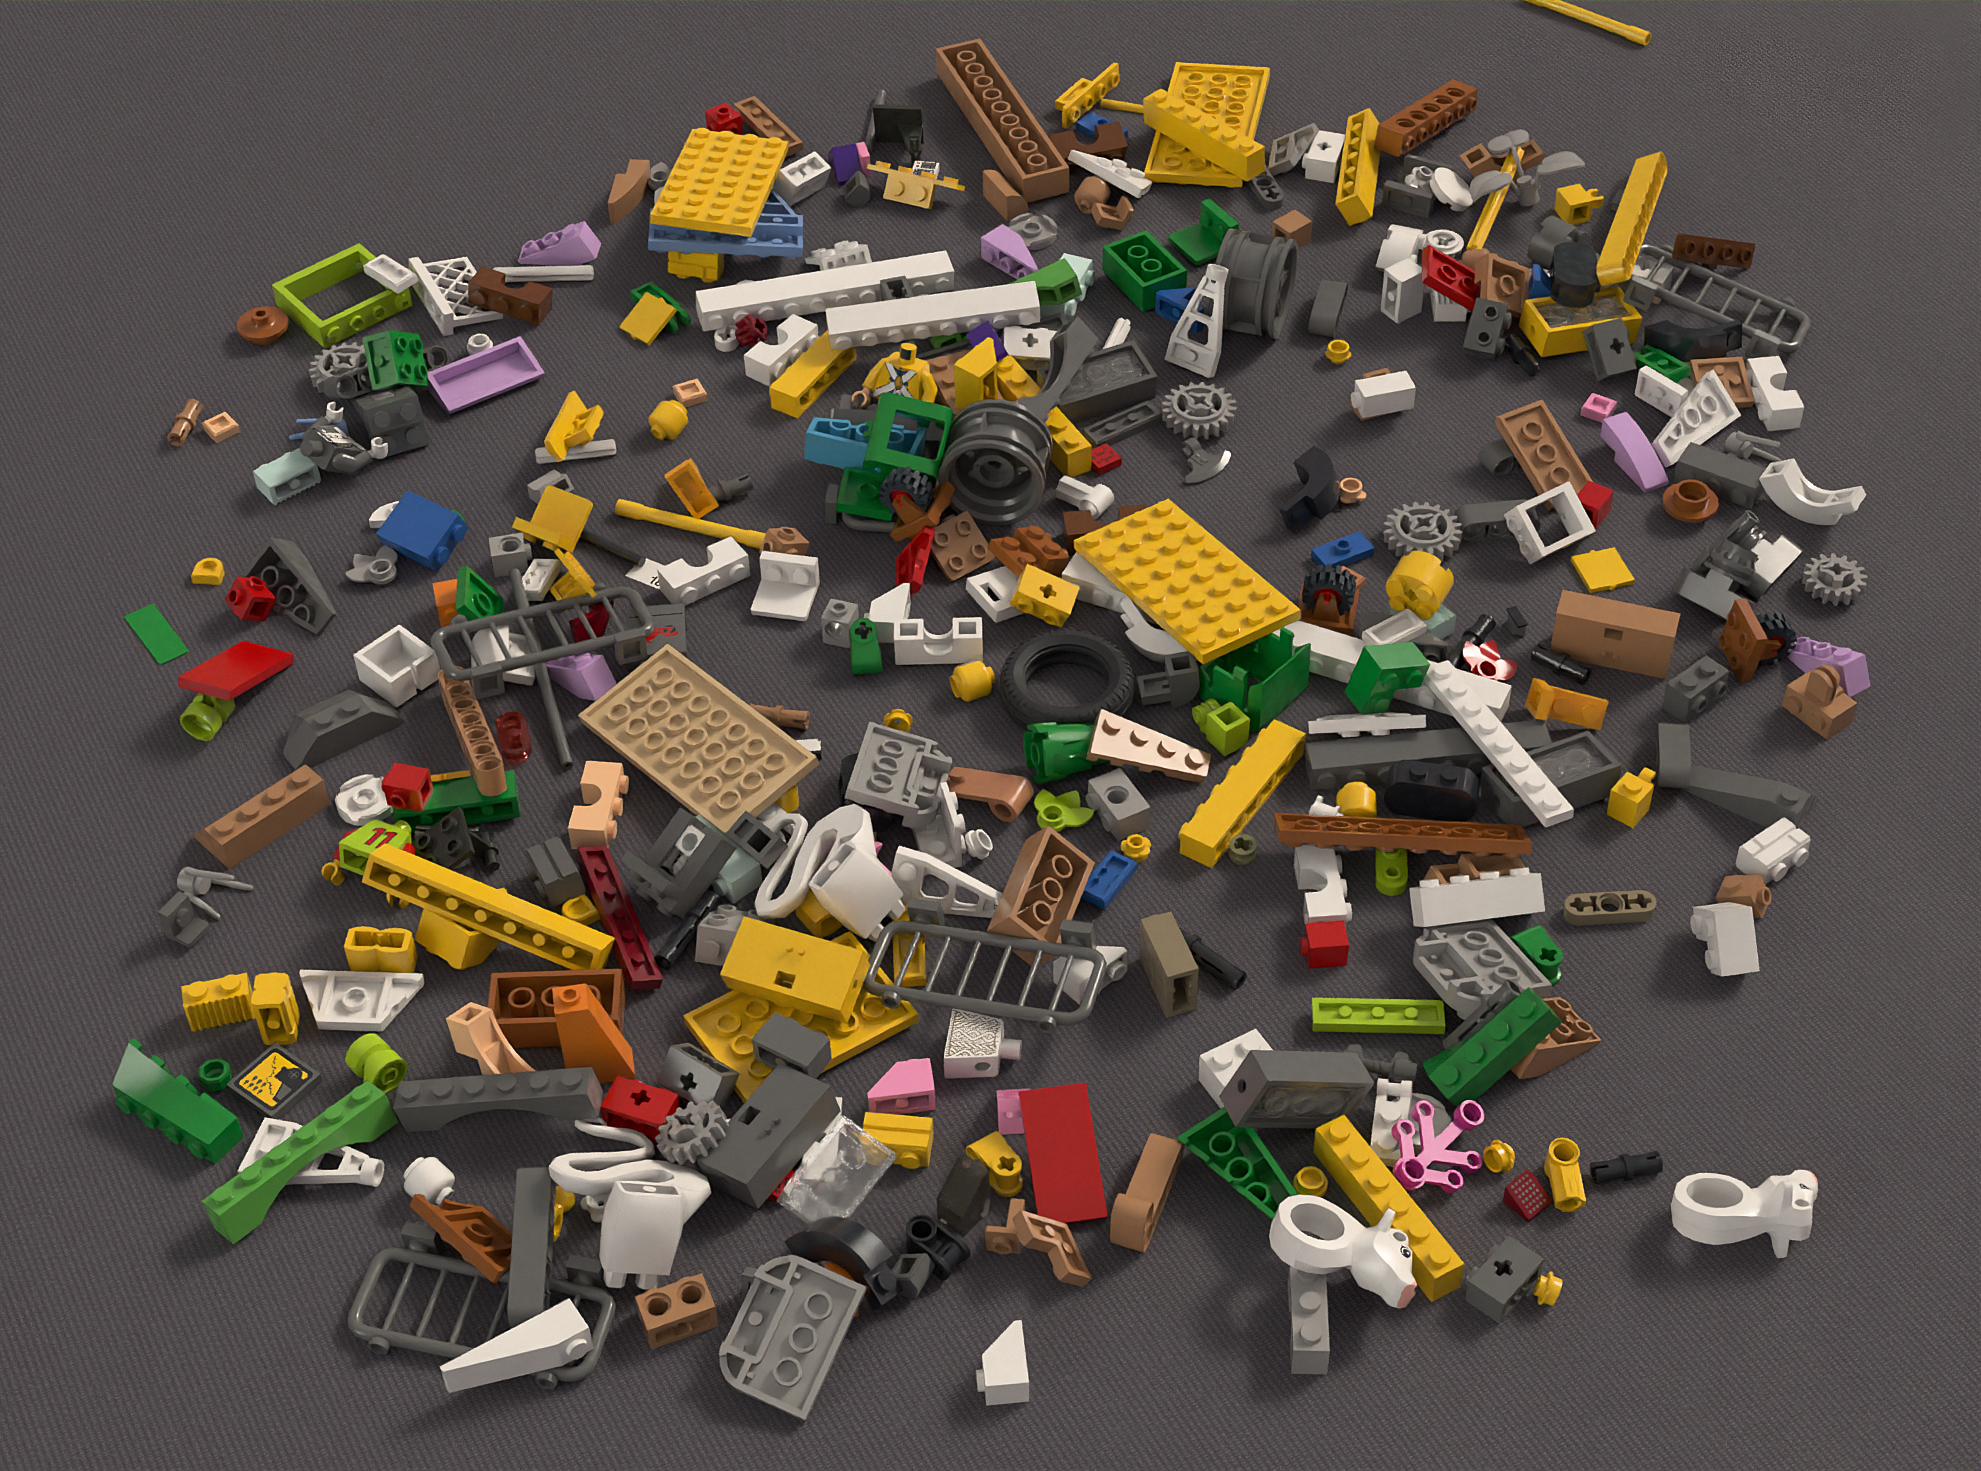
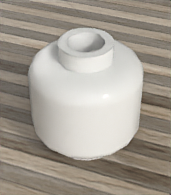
[403,1157,455,1206]

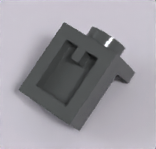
[158,891,210,948]

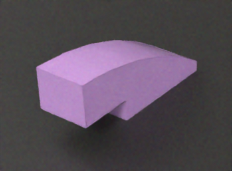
[1600,412,1669,493]

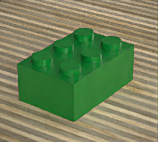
[1102,230,1187,312]

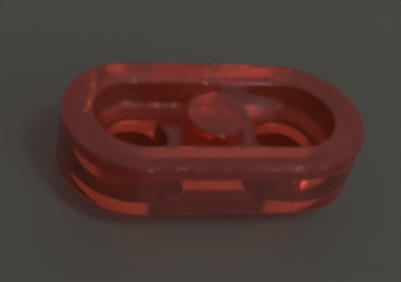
[496,711,532,762]

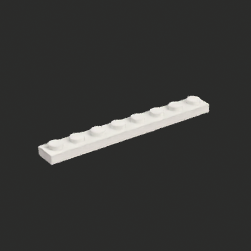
[1424,660,1574,827]

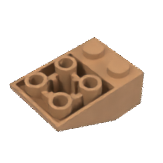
[1495,997,1602,1079]

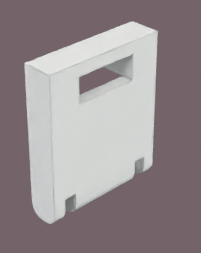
[966,566,1023,623]

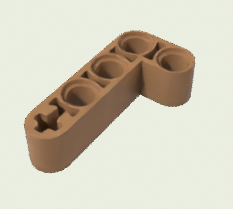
[1110,1133,1185,1253]

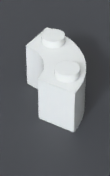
[1376,224,1426,272]

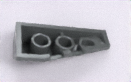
[240,537,336,635]

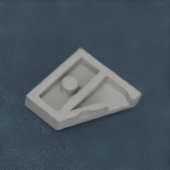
[1268,123,1319,176]

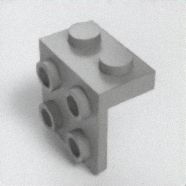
[695,905,775,966]

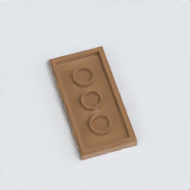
[1494,399,1593,512]

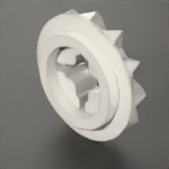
[1424,230,1464,258]

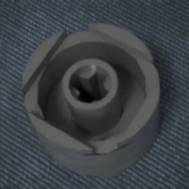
[1527,216,1587,272]

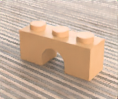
[568,761,629,849]

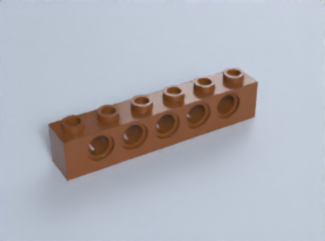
[1374,79,1478,157]

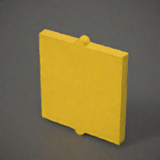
[619,292,677,346]
[1571,547,1635,593]
[430,770,471,782]

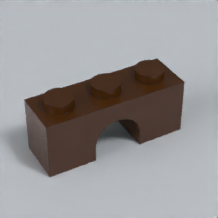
[1049,121,1128,172]
[468,266,553,325]
[1063,504,1147,556]

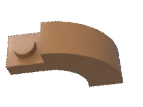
[1459,139,1545,183]

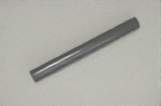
[865,89,887,153]

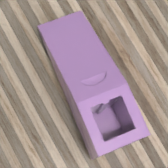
[518,221,601,266]
[981,224,1038,280]
[1785,637,1870,697]
[545,652,617,701]

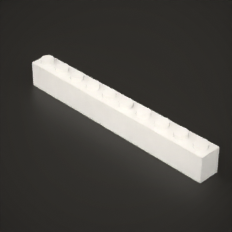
[696,251,954,331]

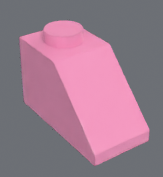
[867,1058,936,1115]

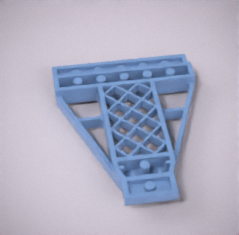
[648,187,803,259]

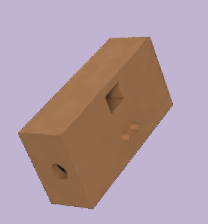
[1550,590,1680,679]

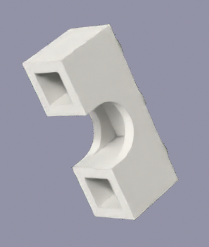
[744,314,819,387]
[1746,356,1804,431]
[657,536,750,605]
[894,617,983,665]
[1294,844,1352,929]

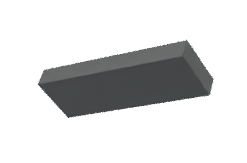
[1081,401,1163,449]

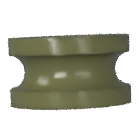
[1229,834,1257,865]

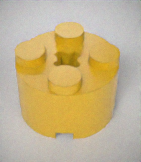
[1385,551,1454,620]

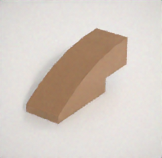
[608,159,651,224]
[1424,853,1526,884]

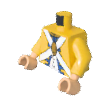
[852,343,937,408]

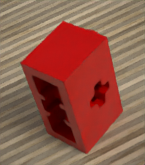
[600,1076,680,1143]

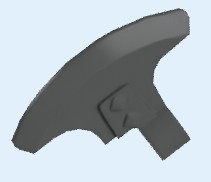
[1182,437,1231,484]

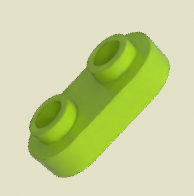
[1375,848,1408,896]

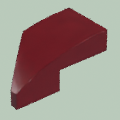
[569,599,614,643]

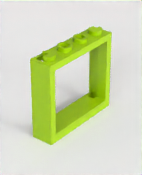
[272,243,413,348]

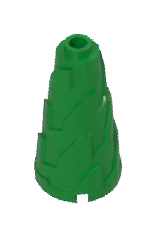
[1023,722,1110,784]

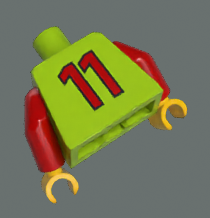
[321,820,415,909]

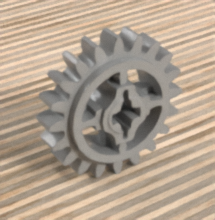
[309,342,367,393]
[1162,382,1237,440]
[1383,502,1462,561]

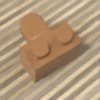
[1782,664,1857,740]

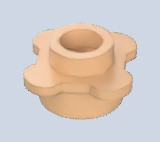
[1340,478,1366,504]

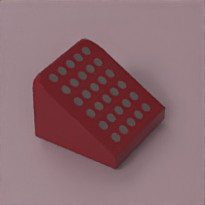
[1503,1169,1552,1223]

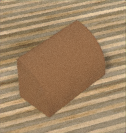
[983,170,1029,221]

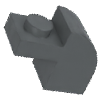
[1136,651,1200,709]
[725,810,788,870]

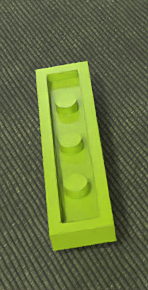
[1311,998,1445,1034]

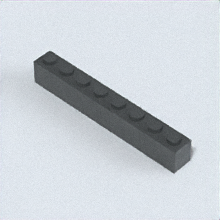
[1304,720,1552,790]

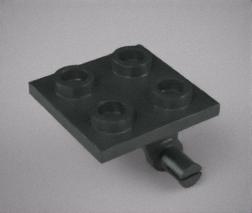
[873,104,924,164]
[412,807,500,871]

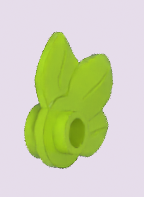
[1034,789,1094,832]

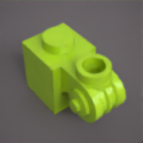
[1192,699,1250,757]

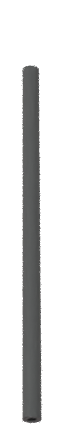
[509,569,573,770]

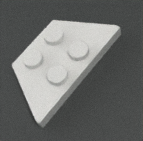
[1068,150,1152,198]
[1308,712,1426,737]
[299,970,424,1031]

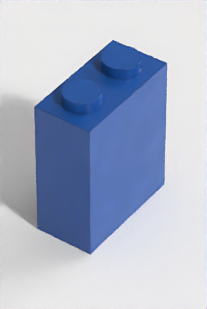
[376,490,469,572]

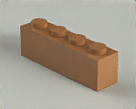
[193,764,330,870]

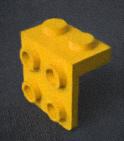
[512,485,593,553]

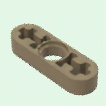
[1563,890,1657,926]

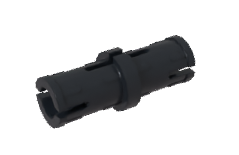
[1531,643,1592,685]
[1590,1151,1663,1184]

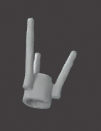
[1724,431,1781,462]
[177,867,253,920]

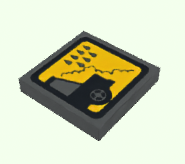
[226,1043,323,1120]

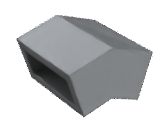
[527,469,574,504]

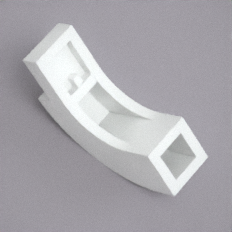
[1759,458,1866,525]
[1120,598,1198,664]

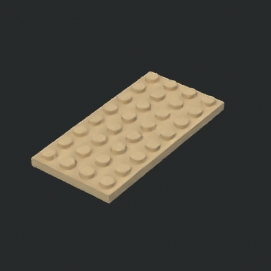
[578,644,819,837]

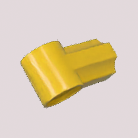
[1544,1138,1586,1212]

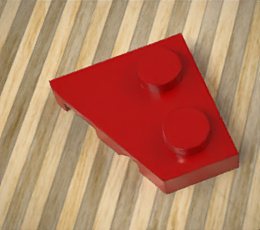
[895,525,935,597]

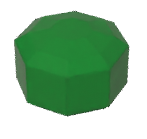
[198,1058,232,1092]

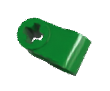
[850,618,882,676]
[1509,925,1563,986]

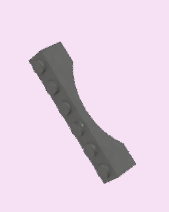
[1013,316,1099,422]
[393,1067,603,1133]

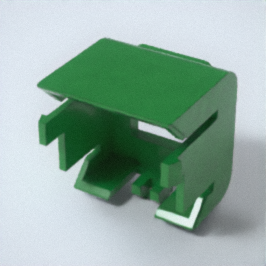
[862,392,953,489]
[1198,627,1311,732]

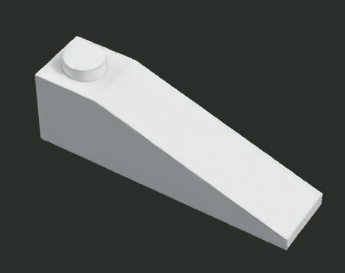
[440,1298,594,1393]

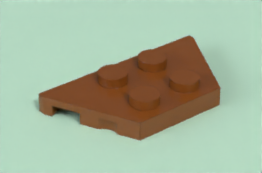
[409,1194,513,1283]

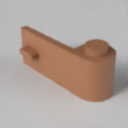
[947,767,1034,822]

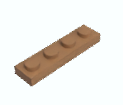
[734,96,803,157]

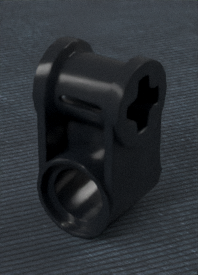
[906,1214,971,1280]

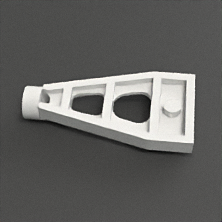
[1165,264,1229,378]
[891,846,1002,918]
[238,1117,384,1187]

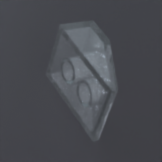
[777,1115,898,1225]

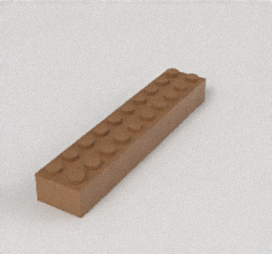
[936,38,1069,203]

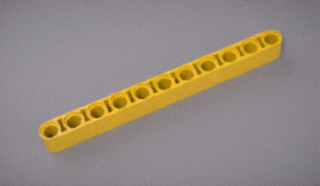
[1596,151,1668,287]

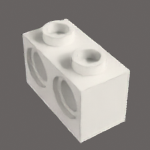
[774,152,831,206]

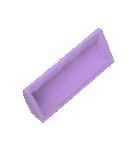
[426,336,545,414]

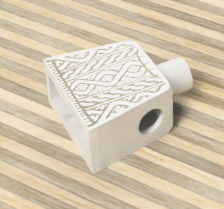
[944,1009,1022,1079]

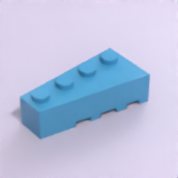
[804,417,927,473]

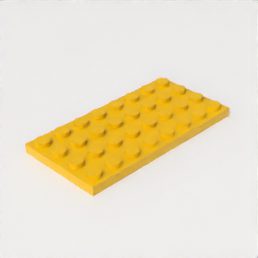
[1144,62,1270,188]
[650,128,789,237]
[1074,499,1301,664]

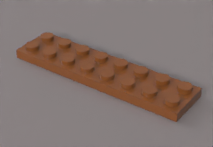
[1273,813,1532,858]

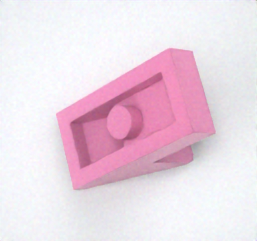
[996,1089,1030,1135]

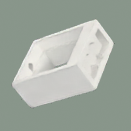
[1504,481,1596,564]

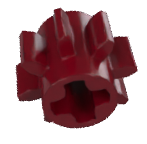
[735,314,767,349]

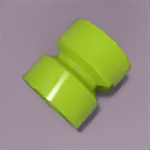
[180,693,235,741]
[345,1033,408,1094]

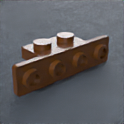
[1672,233,1756,269]

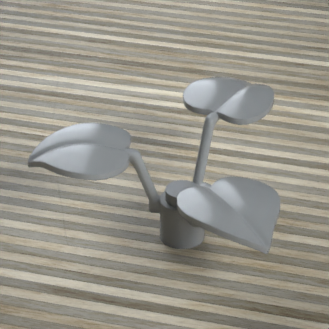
[1469,129,1585,206]

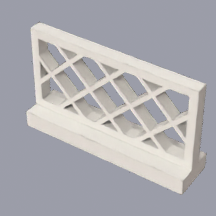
[409,257,503,336]

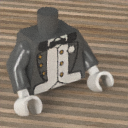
[300,402,388,476]

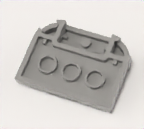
[845,722,952,832]
[1412,918,1552,1020]
[719,1255,867,1422]

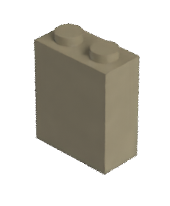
[1140,912,1199,1018]

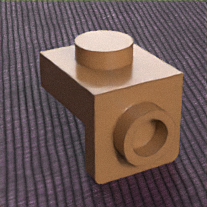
[1090,196,1134,231]
[1716,874,1771,918]
[985,1198,1025,1254]

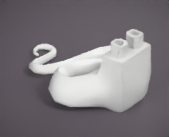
[744,804,906,942]
[549,1117,711,1290]

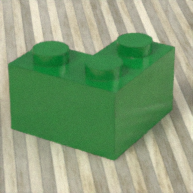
[1344,642,1431,715]

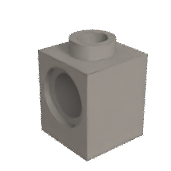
[489,533,533,577]
[821,599,860,648]

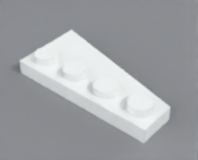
[1651,369,1741,468]

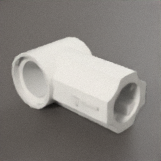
[1055,475,1114,520]

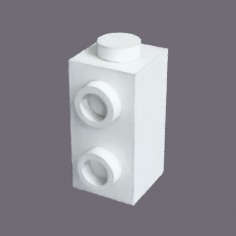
[1351,371,1416,418]

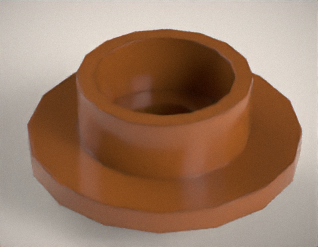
[237,306,289,345]
[1662,479,1719,523]

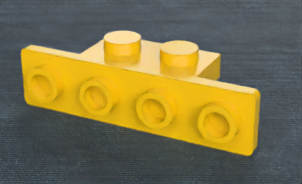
[1055,62,1120,129]
[866,161,965,209]
[544,391,604,463]
[549,548,597,611]

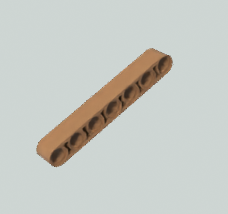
[438,666,507,796]

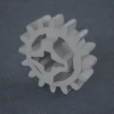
[1802,553,1868,606]
[655,1099,729,1165]

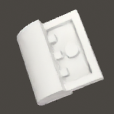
[471,624,535,686]

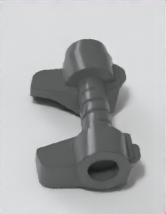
[1344,1045,1417,1084]

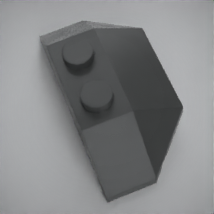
[283,689,404,771]

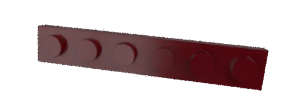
[575,846,663,990]

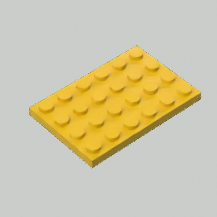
[683,931,919,1103]

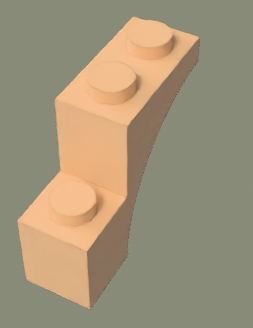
[446,1002,535,1075]

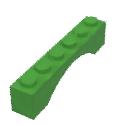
[929,258,1083,349]
[201,1081,398,1244]

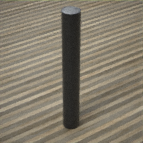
[579,529,646,567]

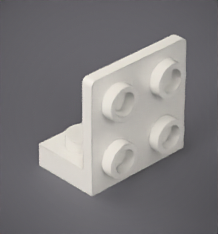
[805,240,872,271]
[1635,366,1694,417]
[751,551,820,621]
[913,782,966,868]

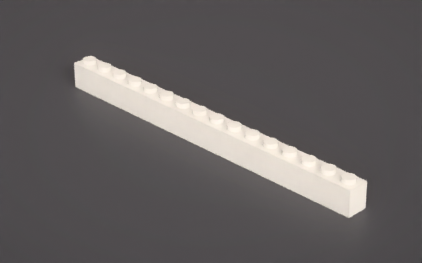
[1062,552,1512,722]

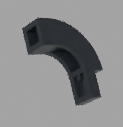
[1644,320,1742,362]
[1279,446,1341,532]
[784,1216,903,1310]

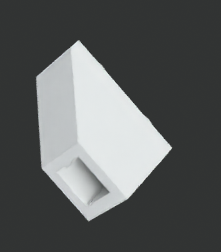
[1053,946,1127,1005]

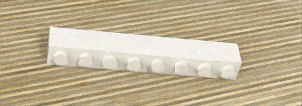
[825,281,1040,350]

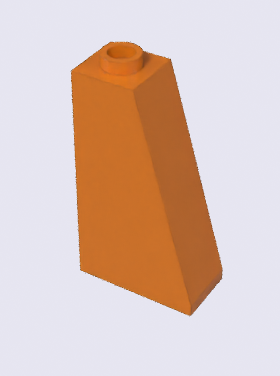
[552,983,635,1084]

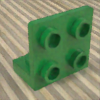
[1168,198,1239,265]
[362,330,428,391]

